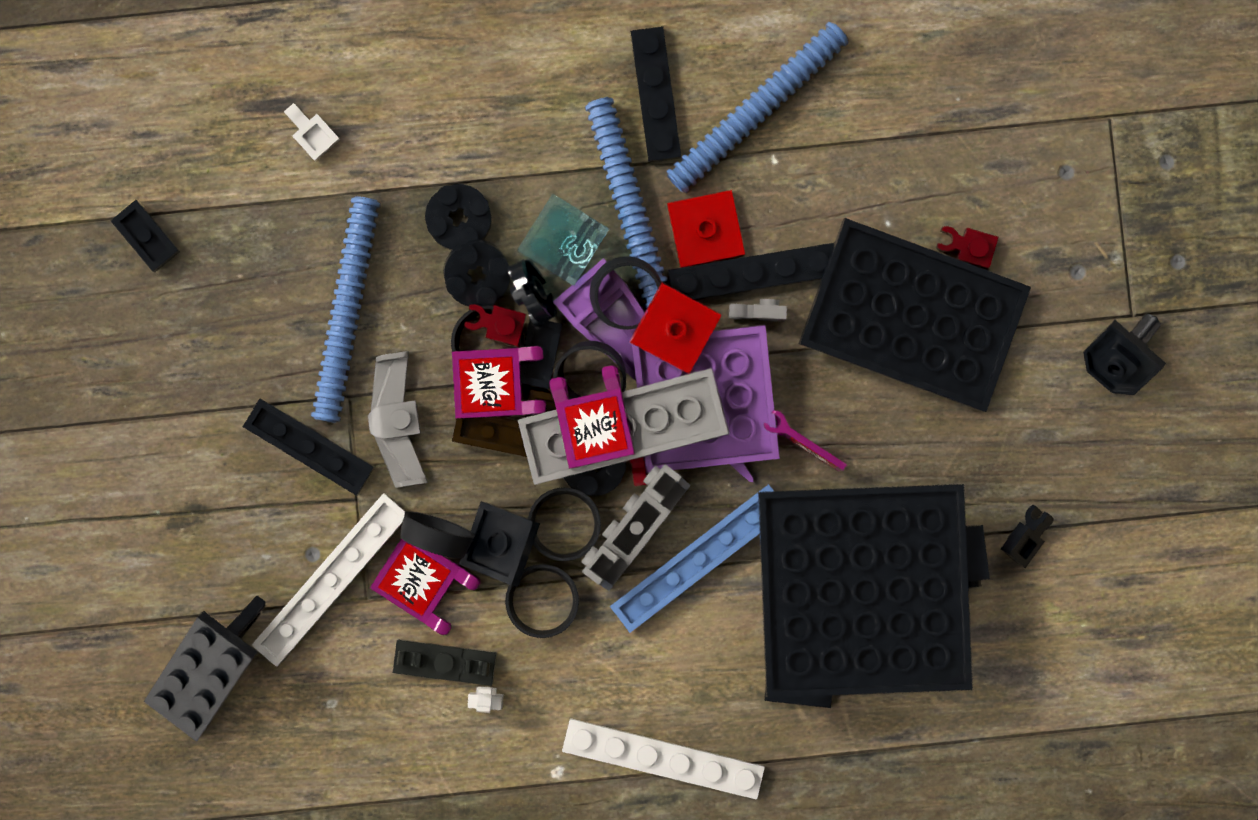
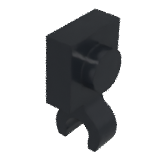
[1001,505,1054,568]

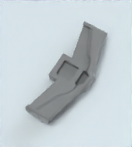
[368,351,428,488]

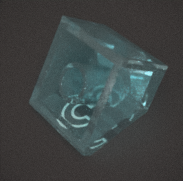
[517,194,609,286]

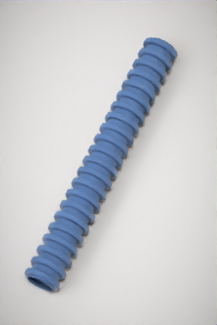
[666,22,848,193]
[585,97,667,309]
[311,196,380,423]

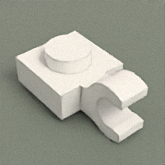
[284,103,340,162]
[468,686,504,713]

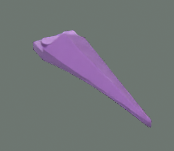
[553,258,753,482]

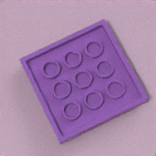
[632,325,780,473]

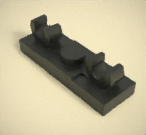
[392,639,497,686]

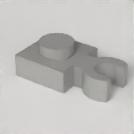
[728,299,787,322]

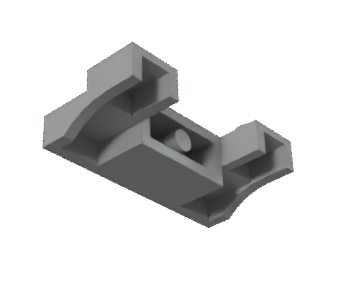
[581,464,691,591]

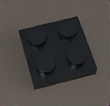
[459,501,540,587]

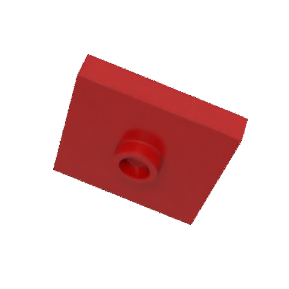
[667,190,745,268]
[630,282,722,374]

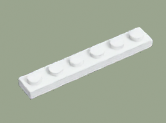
[252,493,406,667]
[562,718,765,800]

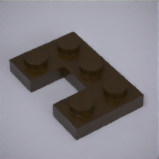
[452,390,556,457]

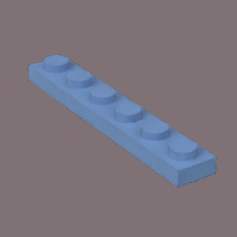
[610,484,773,633]

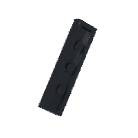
[630,26,681,163]
[242,399,375,496]

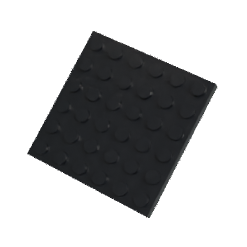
[758,484,973,698]

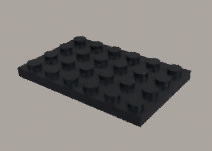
[798,218,1031,412]

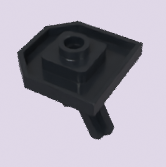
[1083,313,1166,395]

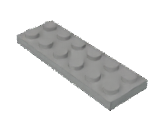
[518,368,730,485]

